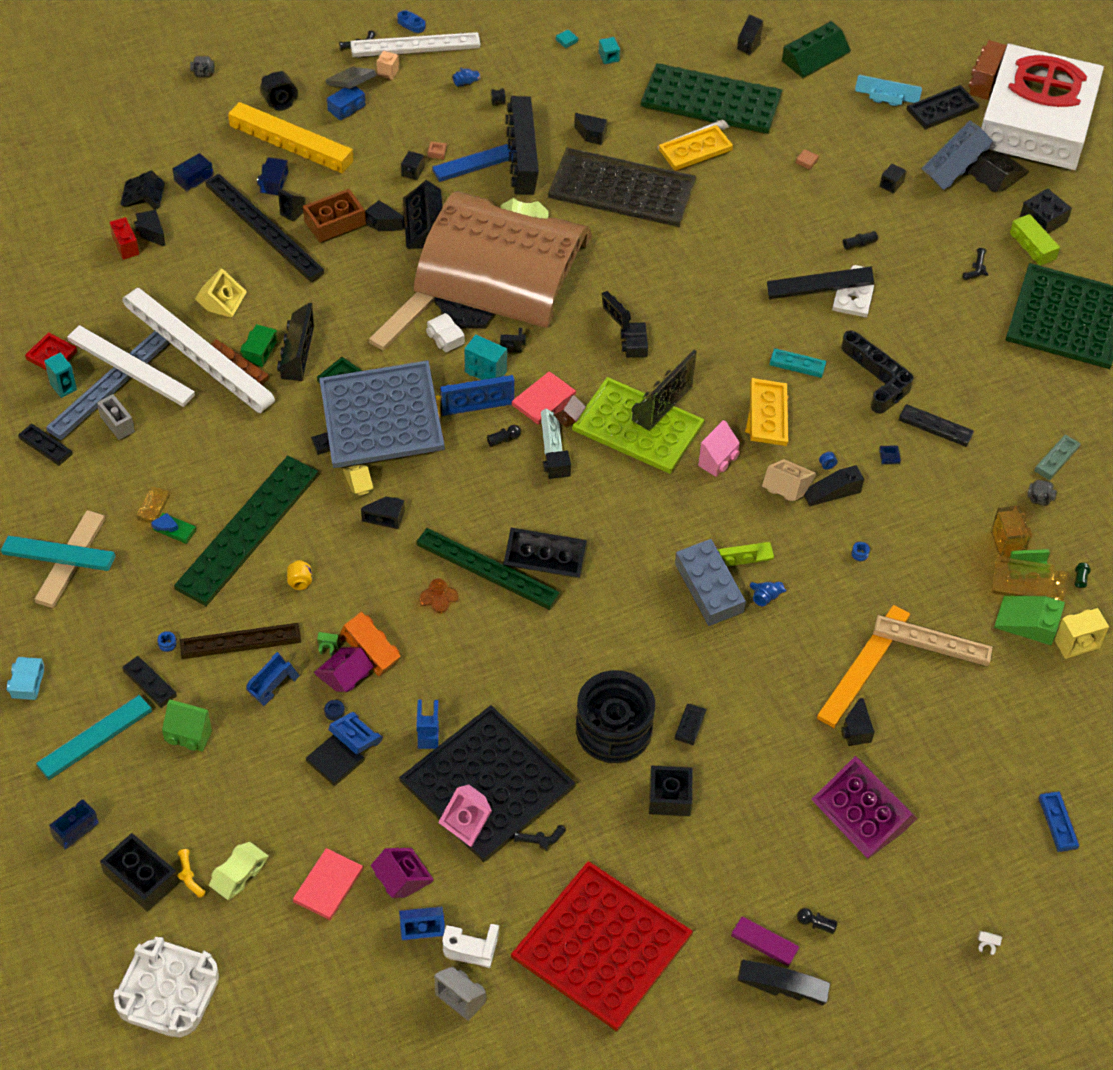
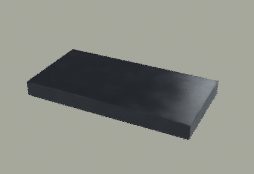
[906,85,979,130]

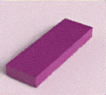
[731,916,799,967]

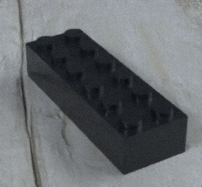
[505,96,539,195]

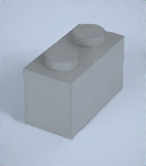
[97,394,135,440]

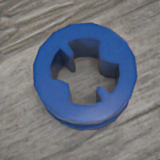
[819,452,838,470]
[851,542,870,561]
[157,632,176,652]

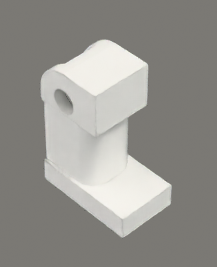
[443,924,499,968]

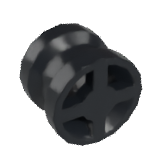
[491,88,506,106]

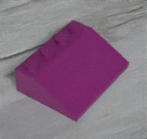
[811,756,918,859]

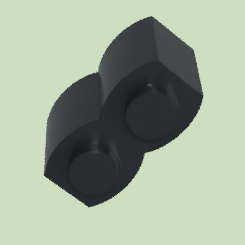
[620,322,648,357]

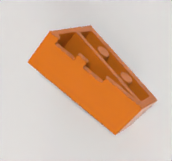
[339,612,401,677]

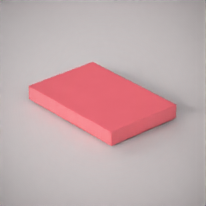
[512,371,576,425]
[293,848,363,920]

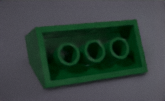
[782,21,851,78]

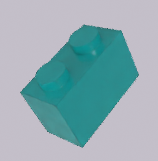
[44,352,77,398]

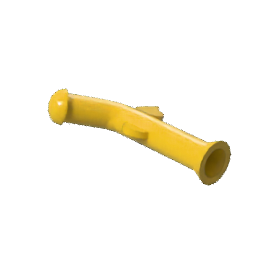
[177,849,205,898]

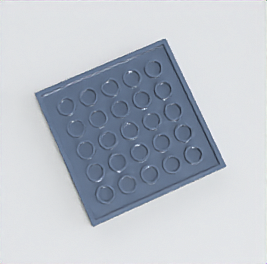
[319,360,445,468]

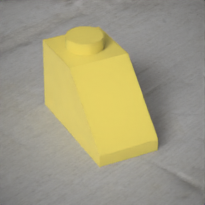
[343,464,373,495]

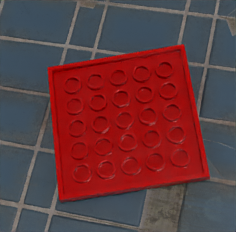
[511,861,693,1032]

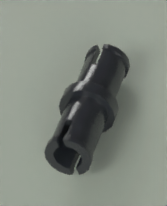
[842,231,878,250]

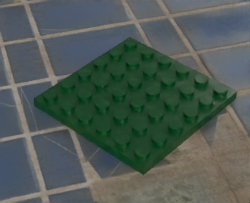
[1005,263,1113,369]

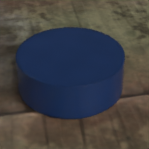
[324,700,345,721]

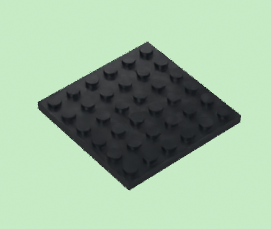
[399,705,575,863]

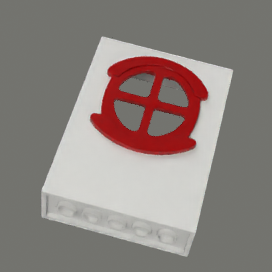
[982,44,1104,170]

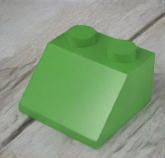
[162,699,212,752]

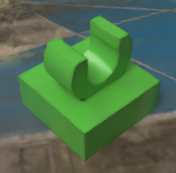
[317,632,340,656]

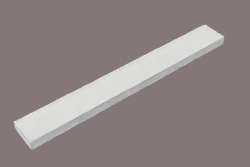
[350,32,480,57]
[68,325,195,407]

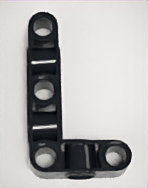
[841,330,914,414]

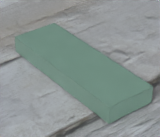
[1034,434,1081,480]

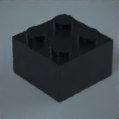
[1020,188,1072,234]
[649,765,693,816]

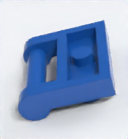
[328,712,383,754]

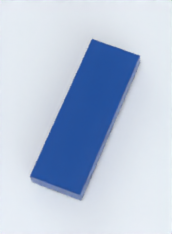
[1039,791,1079,852]

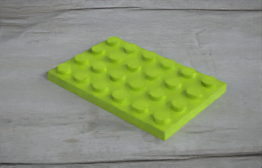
[572,377,705,474]

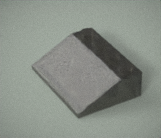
[965,149,1029,192]
[631,350,697,431]

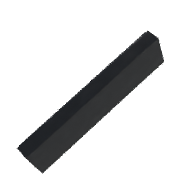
[898,404,974,447]

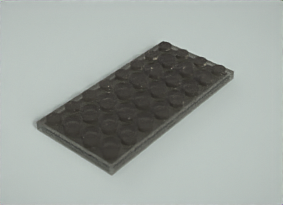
[548,147,696,227]

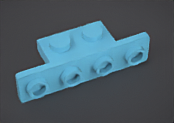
[855,75,922,106]

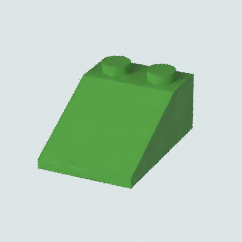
[994,596,1065,645]

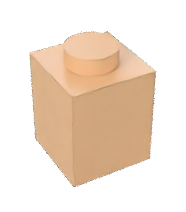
[377,51,399,80]

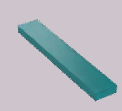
[0,535,116,571]
[36,695,152,780]

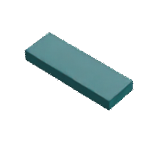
[769,348,826,378]

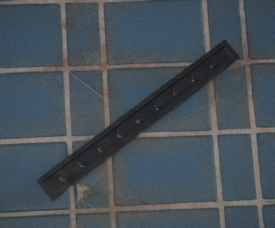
[205,174,324,282]

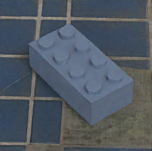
[675,539,746,626]

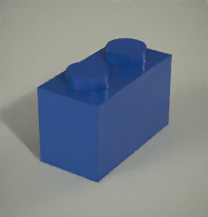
[327,86,366,121]
[399,907,445,940]

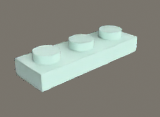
[541,408,562,455]

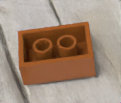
[968,40,1007,100]
[303,189,366,243]

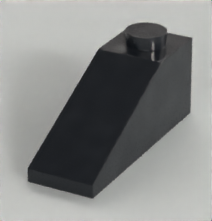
[804,465,864,507]

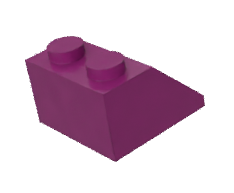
[314,647,374,692]
[370,848,434,898]

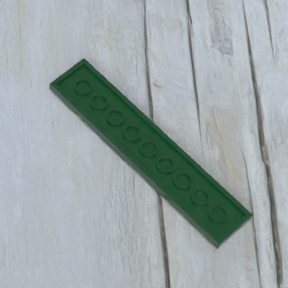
[174,455,319,607]

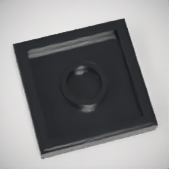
[306,734,364,786]

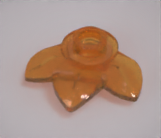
[419,578,458,614]

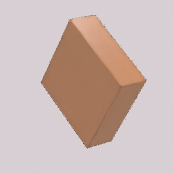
[428,142,447,159]
[796,149,819,170]

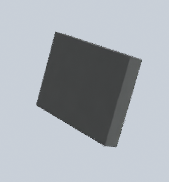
[325,67,376,89]

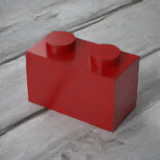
[109,217,139,260]

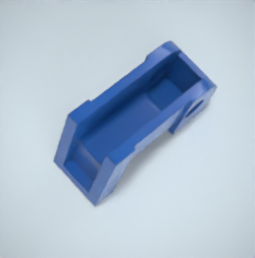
[246,652,300,706]
[416,700,439,749]

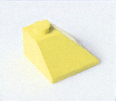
[195,268,247,317]

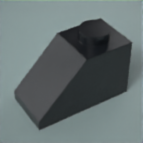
[737,14,764,56]
[574,113,608,145]
[278,189,306,222]
[365,200,405,231]
[134,209,166,246]
[361,496,405,529]
[841,698,874,746]

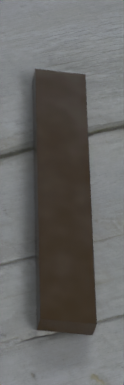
[179,623,301,659]

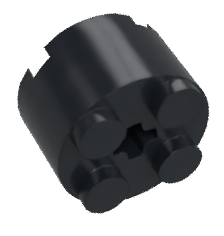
[260,71,298,111]

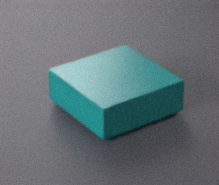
[556,29,578,48]

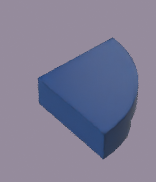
[151,513,178,532]

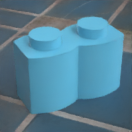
[7,657,45,700]

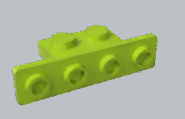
[717,542,774,566]

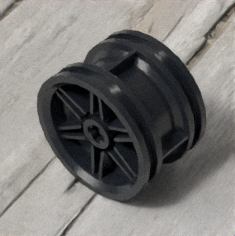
[576,670,655,763]

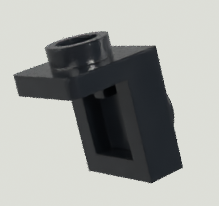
[500,328,526,352]

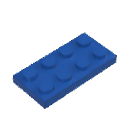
[440,375,515,416]

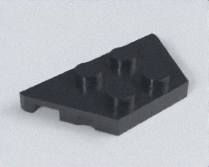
[435,297,496,329]

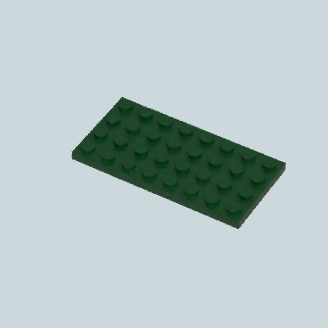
[640,63,783,134]

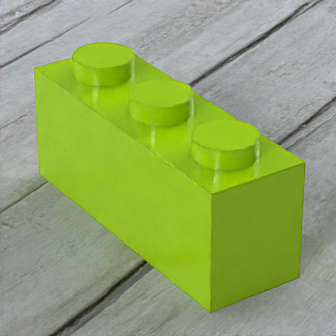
[1010,214,1060,266]

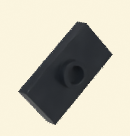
[675,703,706,745]

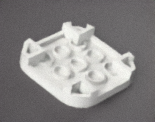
[114,937,219,1037]

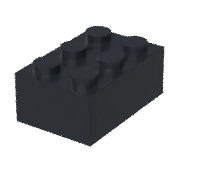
[100,833,179,912]

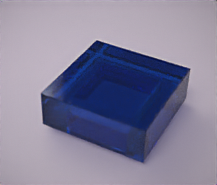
[879,445,901,464]

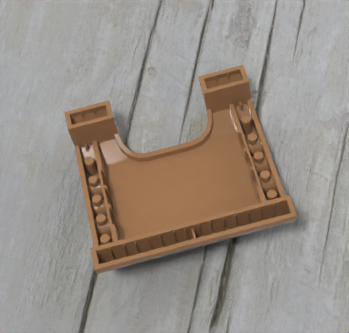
[414,191,592,328]

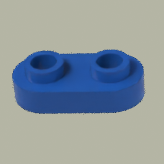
[397,10,425,33]

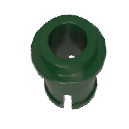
[1074,563,1091,588]

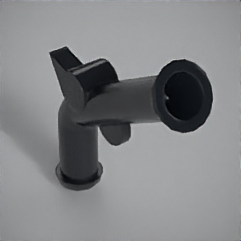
[339,30,375,51]
[962,248,988,280]
[514,825,566,852]

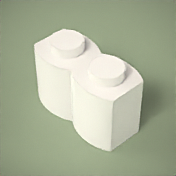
[426,313,465,352]

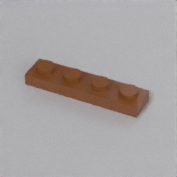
[210,339,269,385]

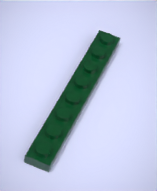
[416,528,560,610]

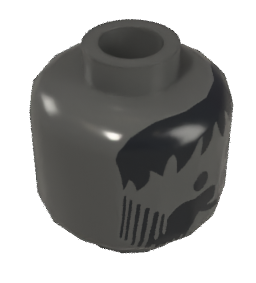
[190,56,215,78]
[1027,480,1057,506]

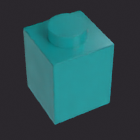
[598,37,620,64]

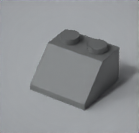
[434,967,486,1021]

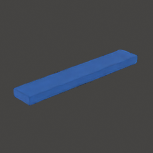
[432,144,510,182]

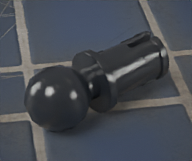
[486,425,521,447]
[797,908,838,934]

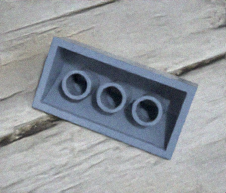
[921,121,993,190]

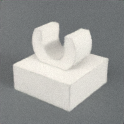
[977,930,1002,955]

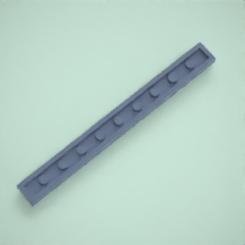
[46,331,170,440]

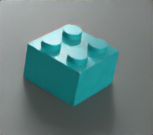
[464,335,507,380]

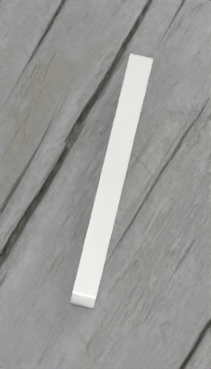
[122,288,275,413]

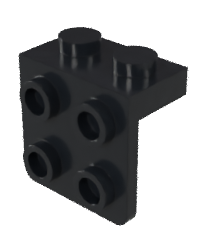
[120,170,165,210]

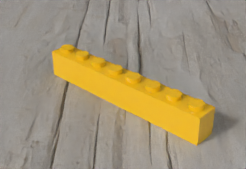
[228,102,353,174]

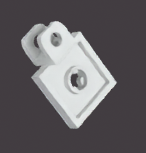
[832,265,874,318]

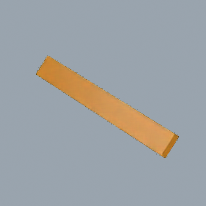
[817,605,910,728]

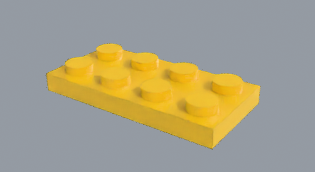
[658,125,733,171]
[750,378,788,446]

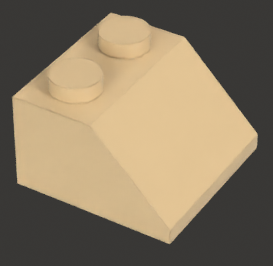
[762,459,816,501]

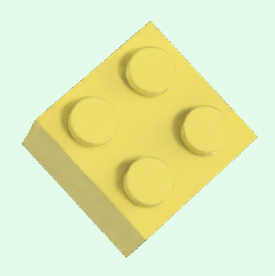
[1054,608,1109,659]

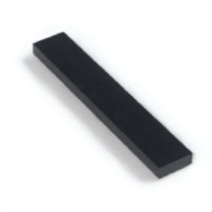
[767,266,874,299]

